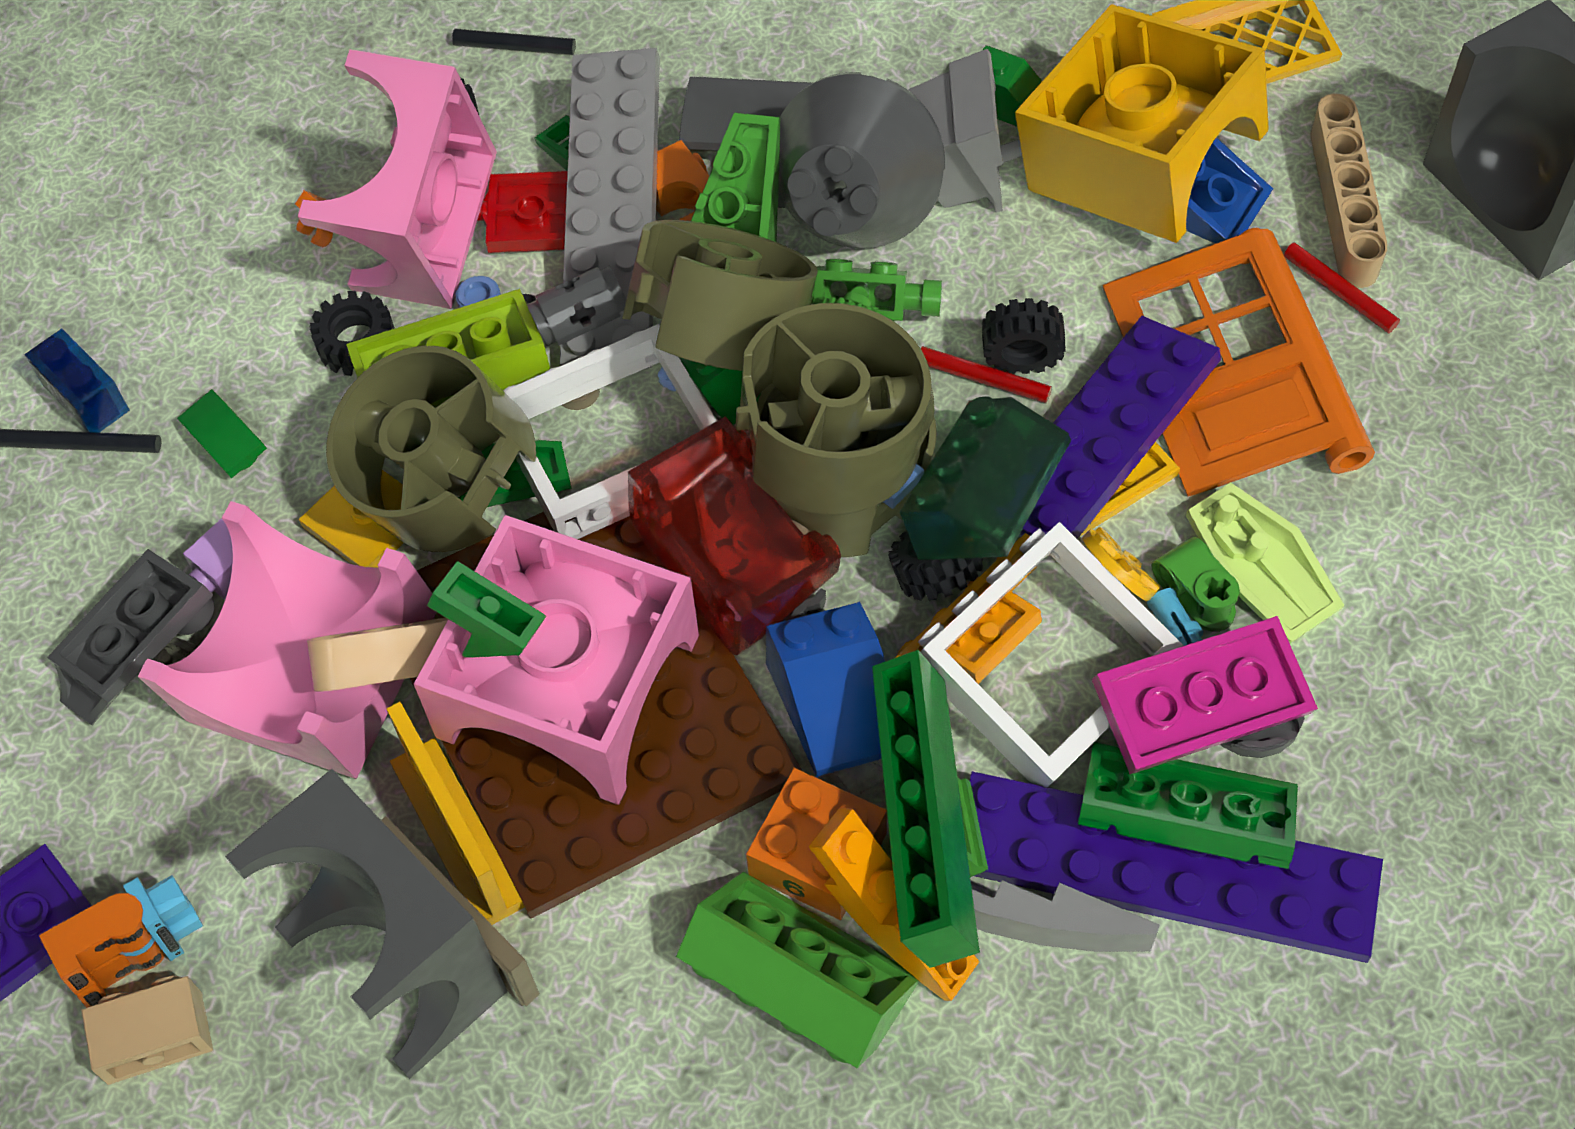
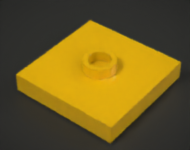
[298,470,403,568]

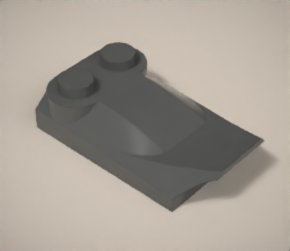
[47,549,215,726]

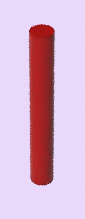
[1284,242,1400,334]
[921,346,1052,404]

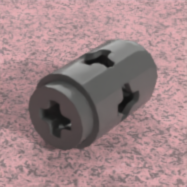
[527,266,626,346]

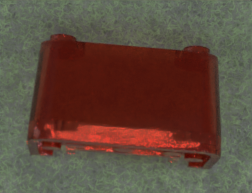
[628,416,841,655]

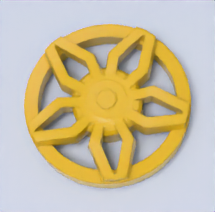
[1082,527,1160,601]

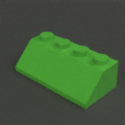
[676,872,919,1069]

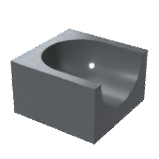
[1423,0,1575,280]

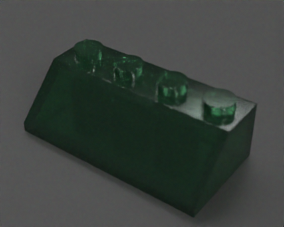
[899,396,1071,560]

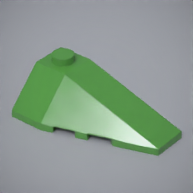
[691,113,781,242]

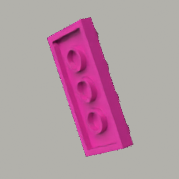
[1091,616,1318,774]

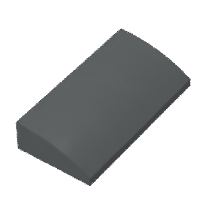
[679,76,813,151]

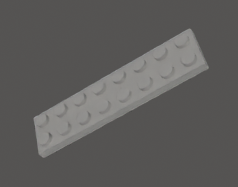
[560,48,660,368]

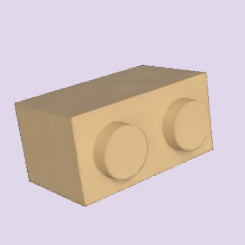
[81,976,213,1085]

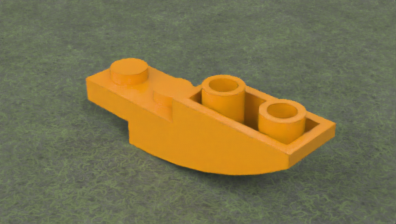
[808,808,979,1001]

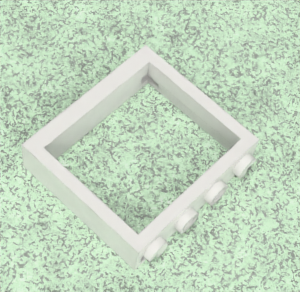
[503,324,734,539]
[918,522,1184,788]

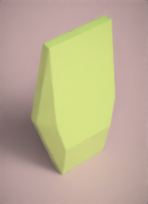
[1185,482,1345,644]

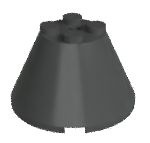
[778,72,945,249]

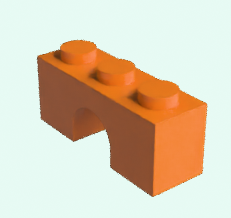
[656,140,709,221]

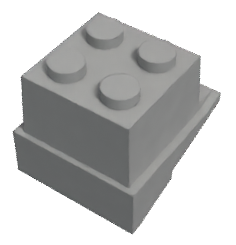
[908,49,1022,212]

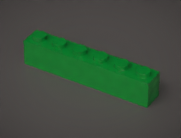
[872,650,980,968]

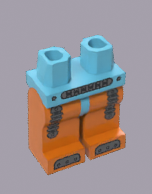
[39,875,203,1008]

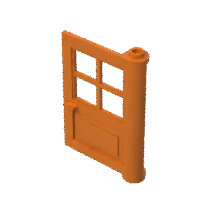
[1103,228,1375,497]

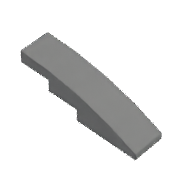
[972,880,1160,952]

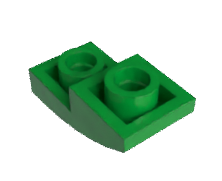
[177,389,267,479]

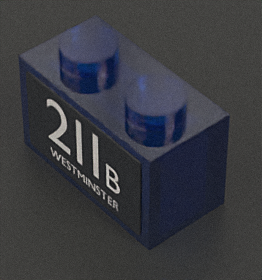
[24,328,130,433]

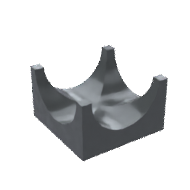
[225,769,508,1079]

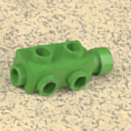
[811,259,942,321]

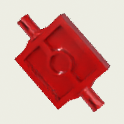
[477,171,568,253]

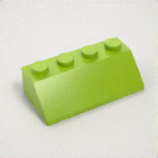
[346,289,550,408]

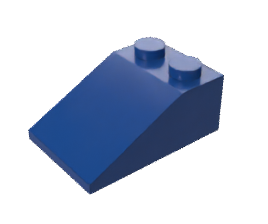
[1186,137,1273,244]
[766,602,885,777]

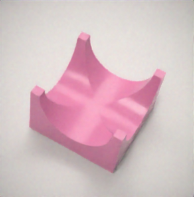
[298,49,497,309]
[138,501,436,779]
[414,515,699,805]

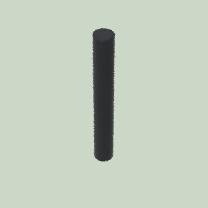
[452,29,576,55]

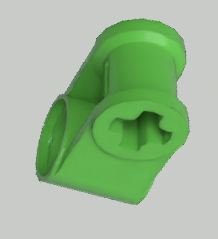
[1151,536,1240,632]

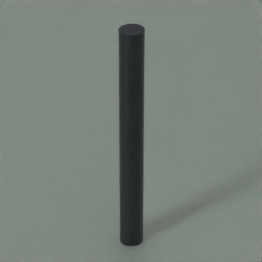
[0,429,162,453]

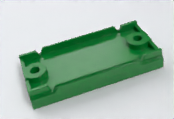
[1078,742,1298,869]

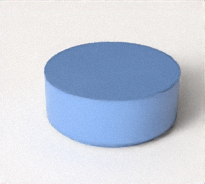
[456,276,501,308]

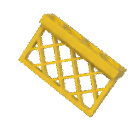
[1151,0,1342,84]
[386,702,525,925]

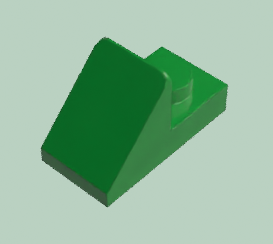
[427,561,547,658]

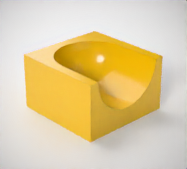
[1015,4,1269,243]

